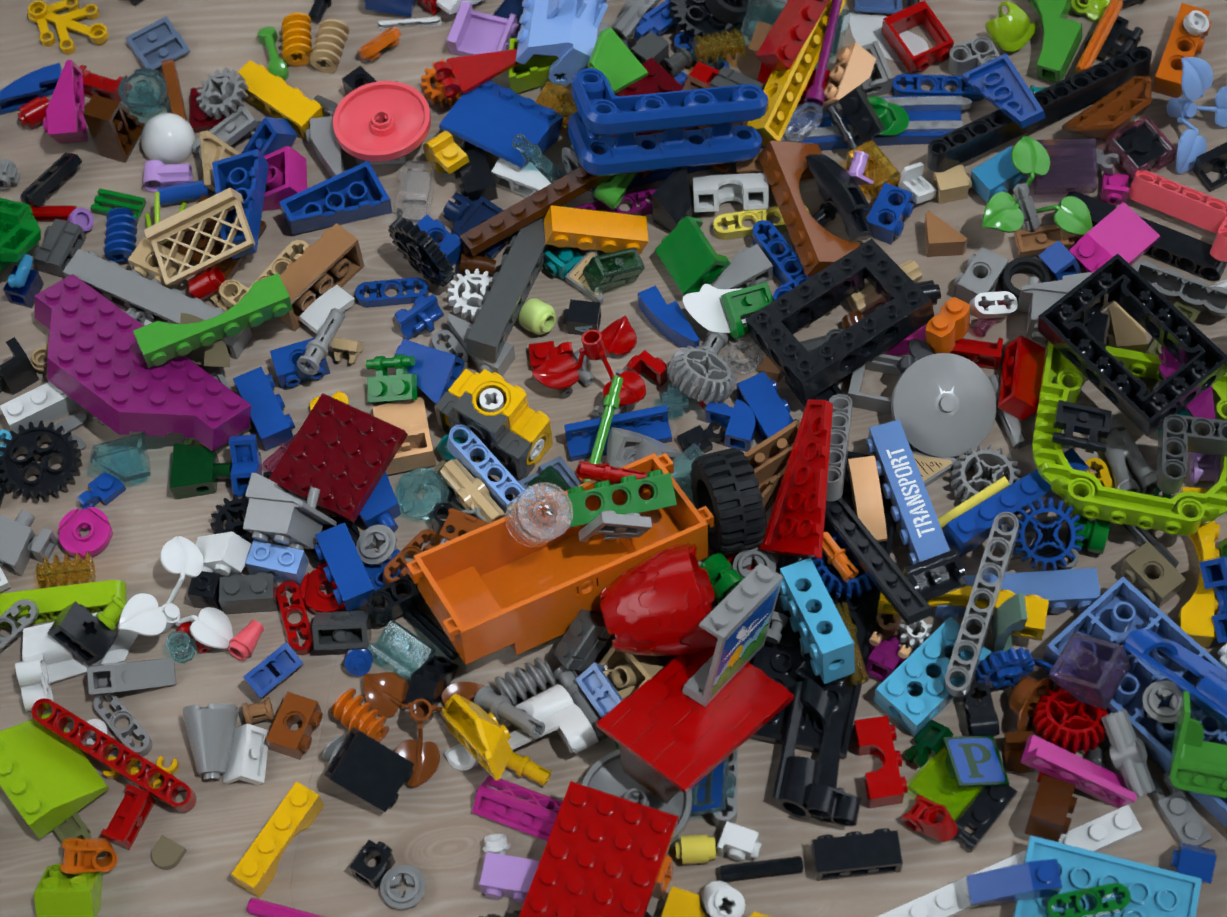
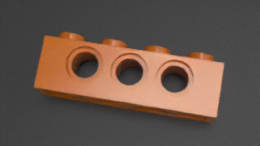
[1151,3,1212,98]

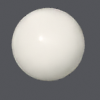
[141,113,196,165]

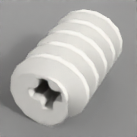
[700,881,745,917]

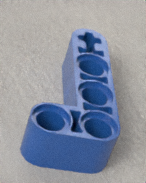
[753,220,810,300]

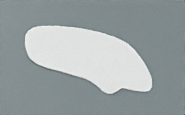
[849,12,929,63]
[683,284,754,333]

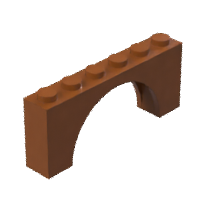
[758,141,860,277]

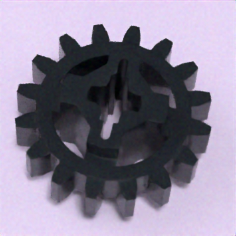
[210,494,255,545]

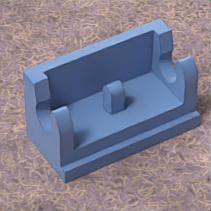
[575,662,623,718]

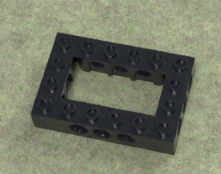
[745,238,934,401]
[1038,253,1227,437]

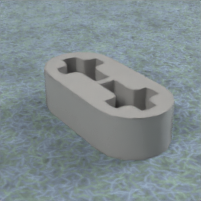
[432,330,469,373]

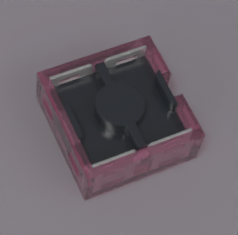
[1104,116,1177,181]

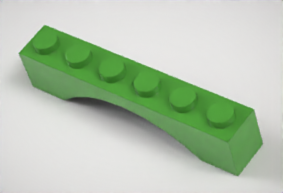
[133,273,293,368]

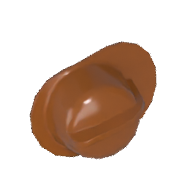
[1008,676,1054,732]

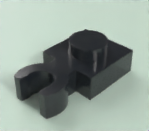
[677,421,725,461]

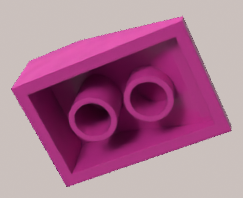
[43,60,88,144]
[262,145,307,211]
[1069,202,1161,273]

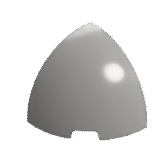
[607,427,681,468]

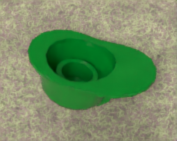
[851,96,909,136]

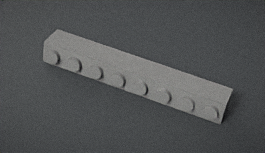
[63,249,253,359]

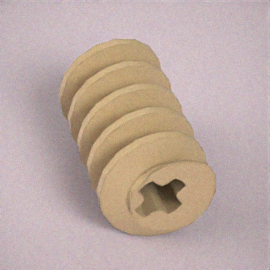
[309,19,350,73]

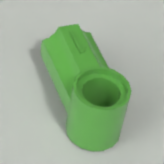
[593,172,639,210]

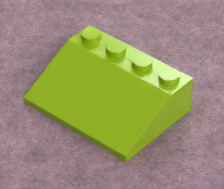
[0,712,109,839]

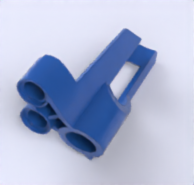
[1123,629,1227,725]

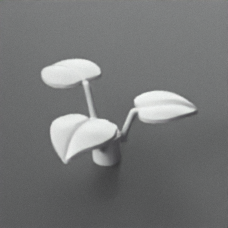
[119,536,233,649]

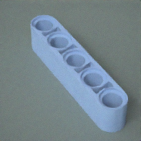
[447,424,542,520]

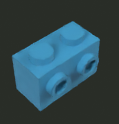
[971,146,1028,203]

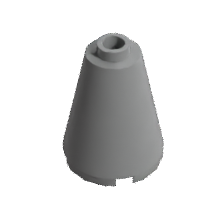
[183,703,238,780]

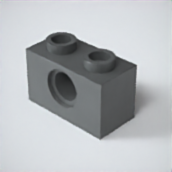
[312,610,372,650]

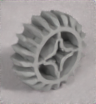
[667,346,737,405]
[950,445,1022,503]

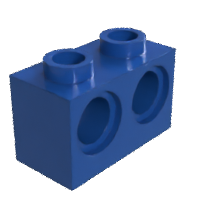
[866,183,914,244]
[243,642,304,699]

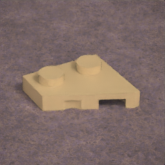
[200,131,240,193]

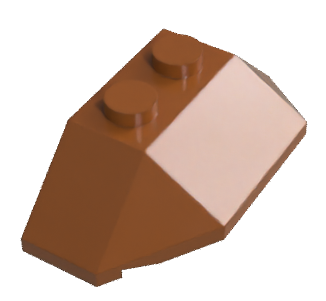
[1062,76,1151,141]

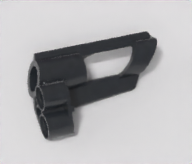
[772,679,862,826]

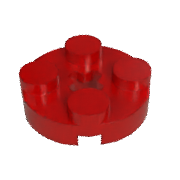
[301,563,347,614]

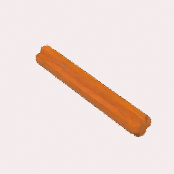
[1076,0,1123,73]

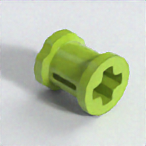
[96,595,126,631]

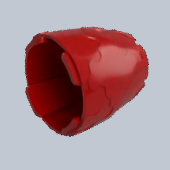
[600,543,718,656]

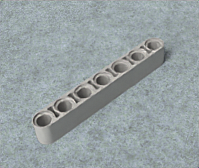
[945,512,1019,697]

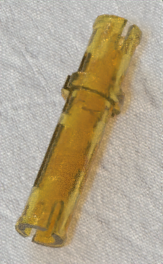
[835,603,869,685]

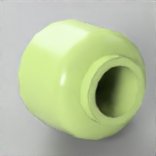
[518,298,556,335]

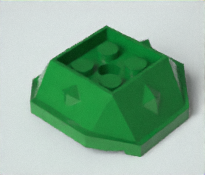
[0,198,41,272]

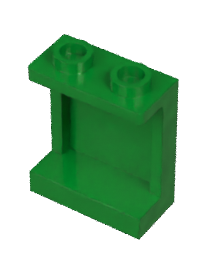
[655,216,731,295]

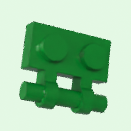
[366,354,417,404]

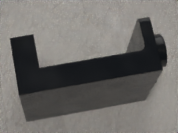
[324,727,415,812]

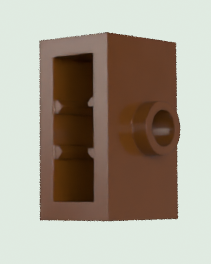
[1024,774,1077,842]

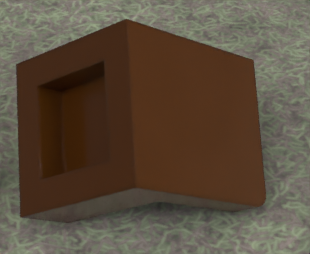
[1002,731,1035,774]

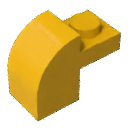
[423,131,469,174]

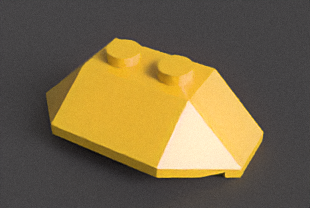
[440,694,512,781]

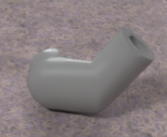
[573,350,595,386]

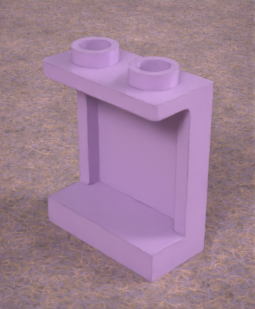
[447,1,520,56]

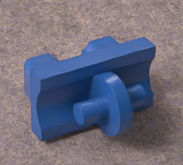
[395,294,444,340]

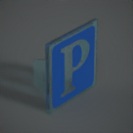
[690,756,735,817]

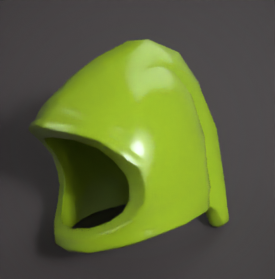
[985,1,1039,52]

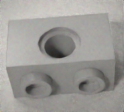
[954,247,1009,308]

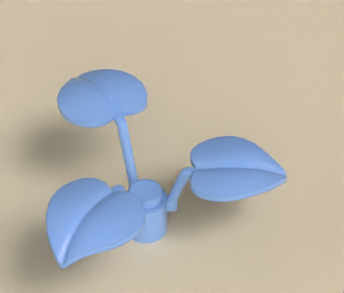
[1166,57,1227,174]

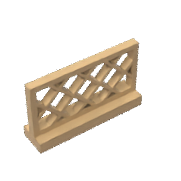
[144,188,255,286]

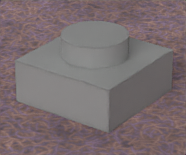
[30,528,58,564]

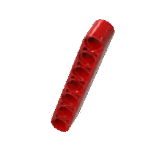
[31,698,197,812]

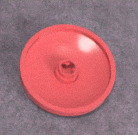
[333,81,431,162]

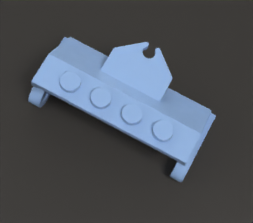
[516,0,608,86]

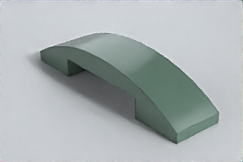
[991,593,1027,651]

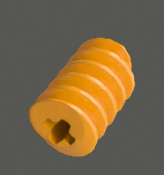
[282,13,312,67]

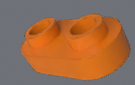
[358,26,402,61]

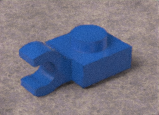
[77,469,126,509]

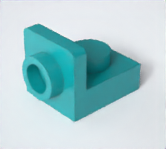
[544,247,583,280]

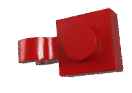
[529,341,574,371]

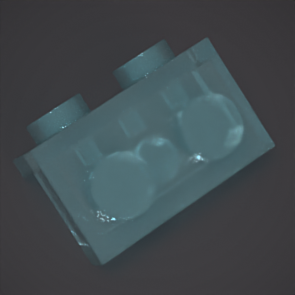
[368,620,436,679]

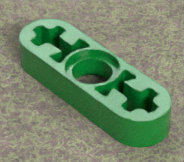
[1045,883,1131,917]

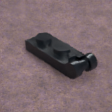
[21,153,83,207]
[953,785,1017,852]

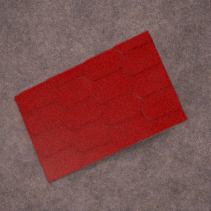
[596,646,794,804]

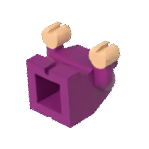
[864,632,912,682]

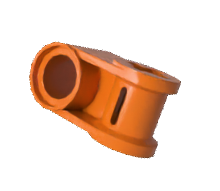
[60,838,118,874]

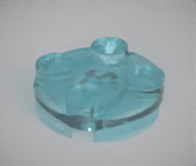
[396,468,449,520]

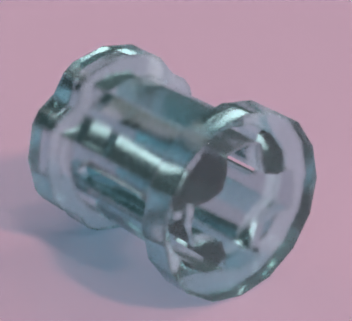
[166,631,195,664]

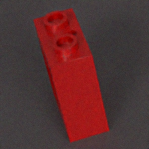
[881,0,954,74]

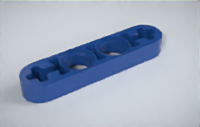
[892,74,984,101]

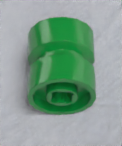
[1065,514,1111,554]
[700,553,743,603]

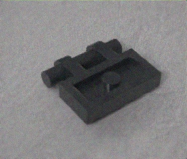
[1084,16,1143,59]
[826,87,885,151]
[1051,400,1112,454]

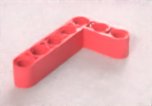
[1128,170,1227,262]

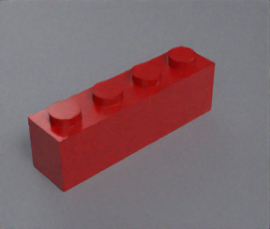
[755,0,830,71]

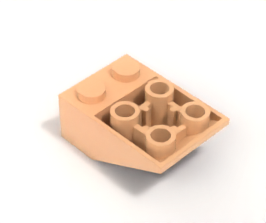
[373,396,436,475]

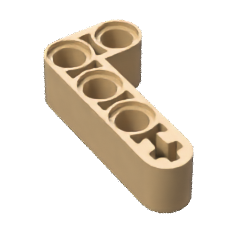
[219,240,308,309]

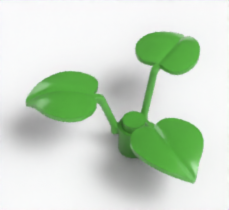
[982,136,1093,236]

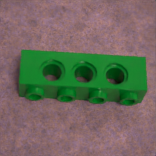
[561,469,677,528]

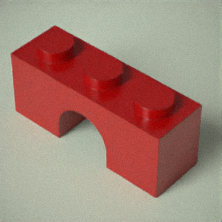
[853,715,908,808]

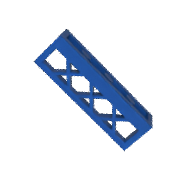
[564,405,672,462]

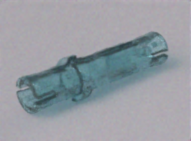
[511,134,565,183]

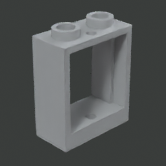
[848,354,902,415]

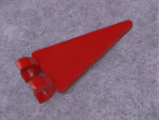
[433,49,519,99]

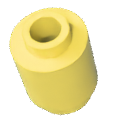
[675,834,716,865]

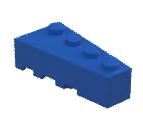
[212,149,269,259]
[279,161,392,234]

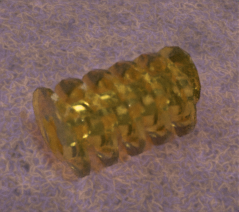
[693,29,746,65]
[36,551,96,589]

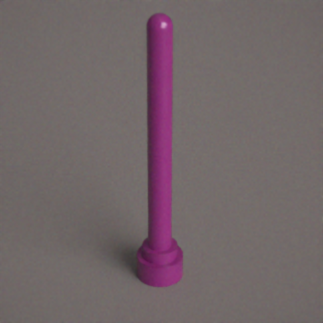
[804,0,842,106]

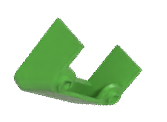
[588,27,648,93]
[1170,691,1227,798]

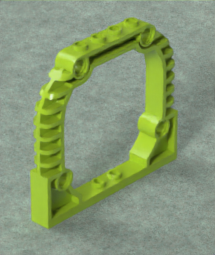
[1032,342,1227,535]

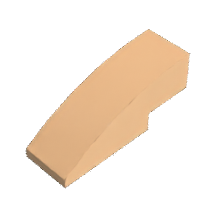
[847,455,887,542]

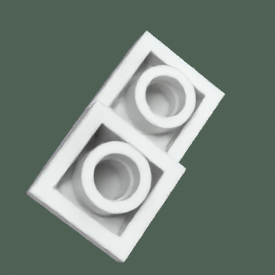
[299,285,355,334]

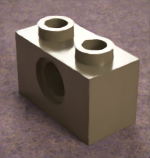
[1120,541,1186,608]

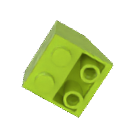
[34,863,103,917]

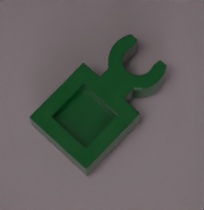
[904,720,954,768]

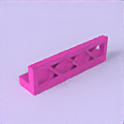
[1021,735,1137,808]
[472,774,562,841]

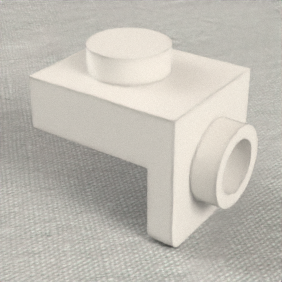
[898,162,937,204]

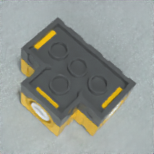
[434,369,553,480]

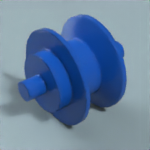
[345,648,373,676]

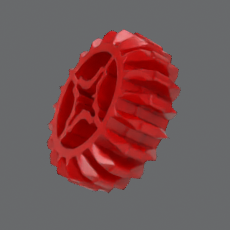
[1033,686,1108,754]

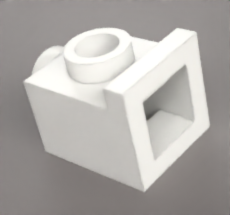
[717,821,762,862]

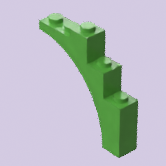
[1028,0,1083,83]

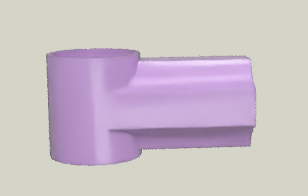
[143,160,193,192]

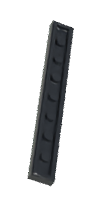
[825,497,932,626]

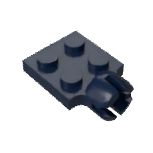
[443,193,516,260]

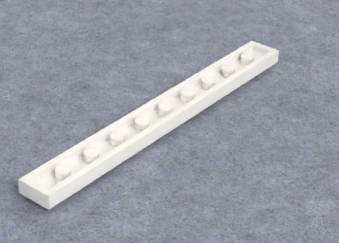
[877,805,1142,917]

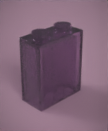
[1030,139,1098,194]

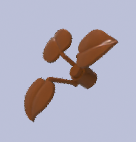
[363,672,485,788]

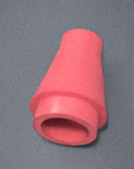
[227,620,264,661]

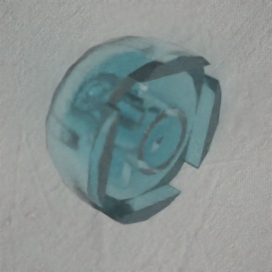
[119,68,168,117]

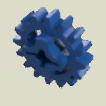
[975,647,1035,689]

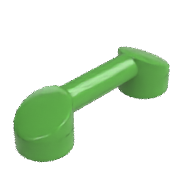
[258,26,289,81]

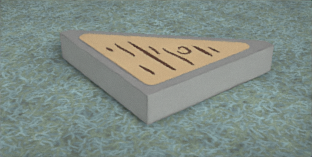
[565,249,603,305]
[912,451,959,487]

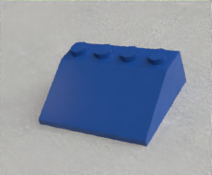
[439,80,564,168]

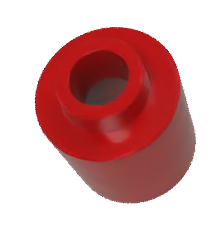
[17,96,50,129]
[187,267,226,301]

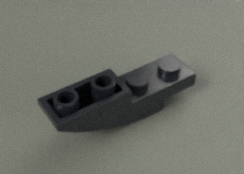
[805,154,873,241]

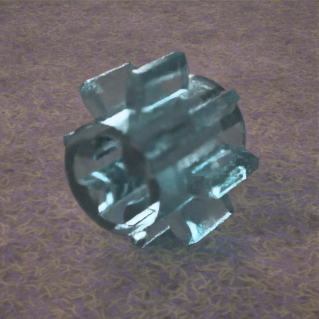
[661,385,689,417]

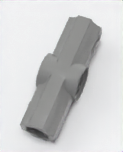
[610,0,660,41]
[1101,709,1156,797]

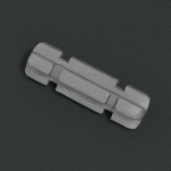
[1013,183,1041,231]

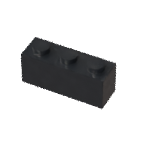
[812,828,903,881]

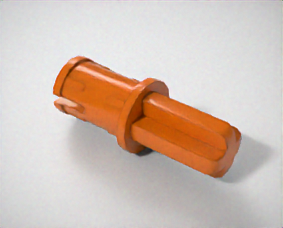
[822,532,859,582]

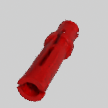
[576,461,651,490]

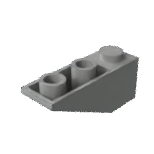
[87,657,176,695]

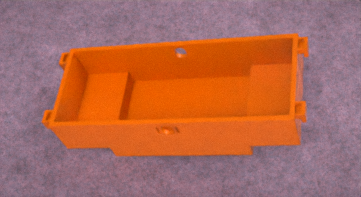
[406,453,714,665]

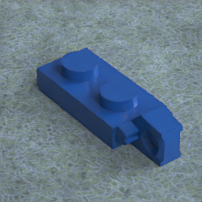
[632,0,674,42]

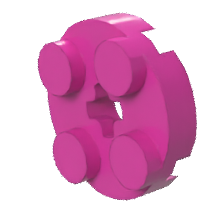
[58,507,113,560]

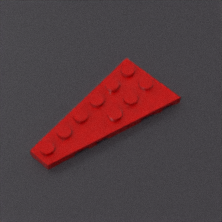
[760,399,833,559]

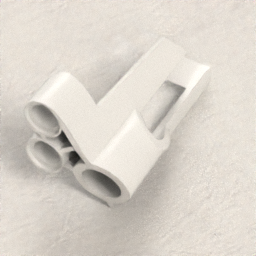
[15,611,138,712]
[444,684,599,771]

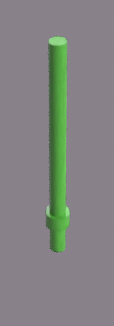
[583,376,624,483]

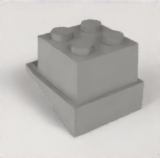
[1015,272,1092,342]
[243,473,337,550]

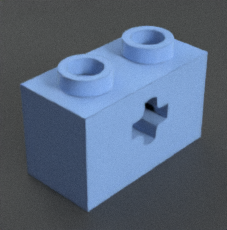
[245,540,309,587]

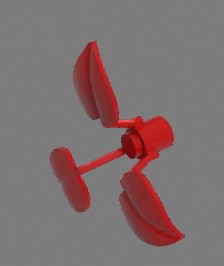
[532,315,646,406]

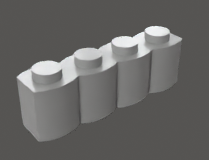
[1134,261,1227,317]

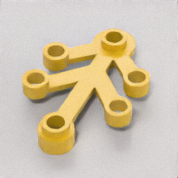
[27,0,109,55]

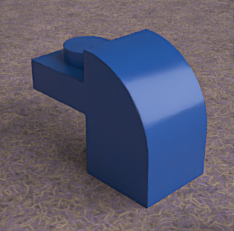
[706,399,755,452]
[229,434,262,497]

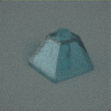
[90,433,151,483]

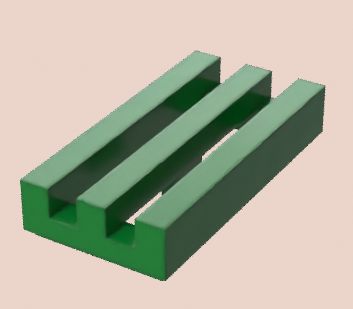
[91,188,146,221]

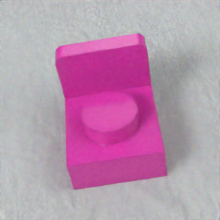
[1100,172,1129,205]

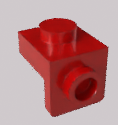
[627,350,668,387]

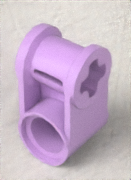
[1188,452,1220,484]

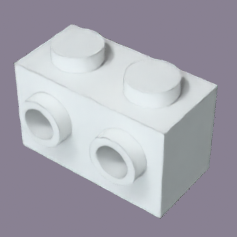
[195,532,251,576]

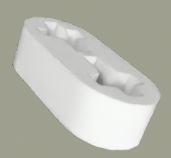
[969,291,1018,319]

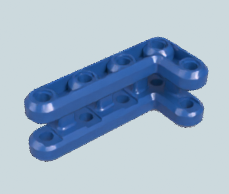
[568,68,768,176]

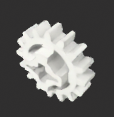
[448,269,493,322]

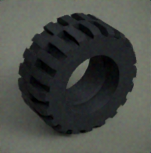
[690,448,766,555]

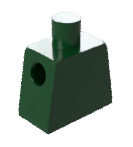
[170,444,232,499]

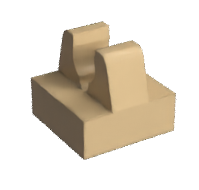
[332,337,364,364]

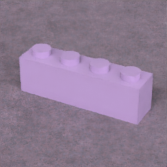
[479,852,540,904]

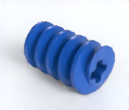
[104,207,138,263]

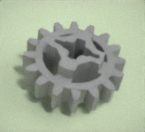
[196,68,248,119]

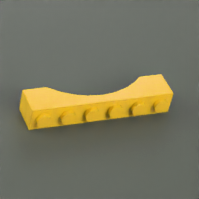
[1176,487,1220,648]
[878,585,1049,641]

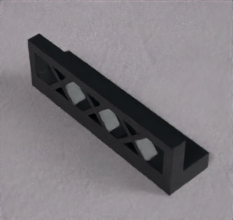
[1193,142,1227,192]

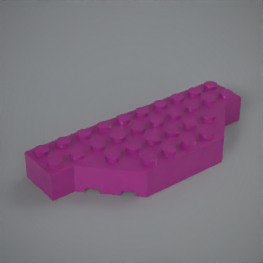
[34,274,251,451]

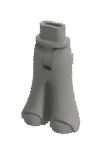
[1099,417,1158,495]

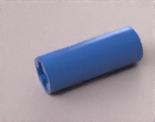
[157,180,210,206]

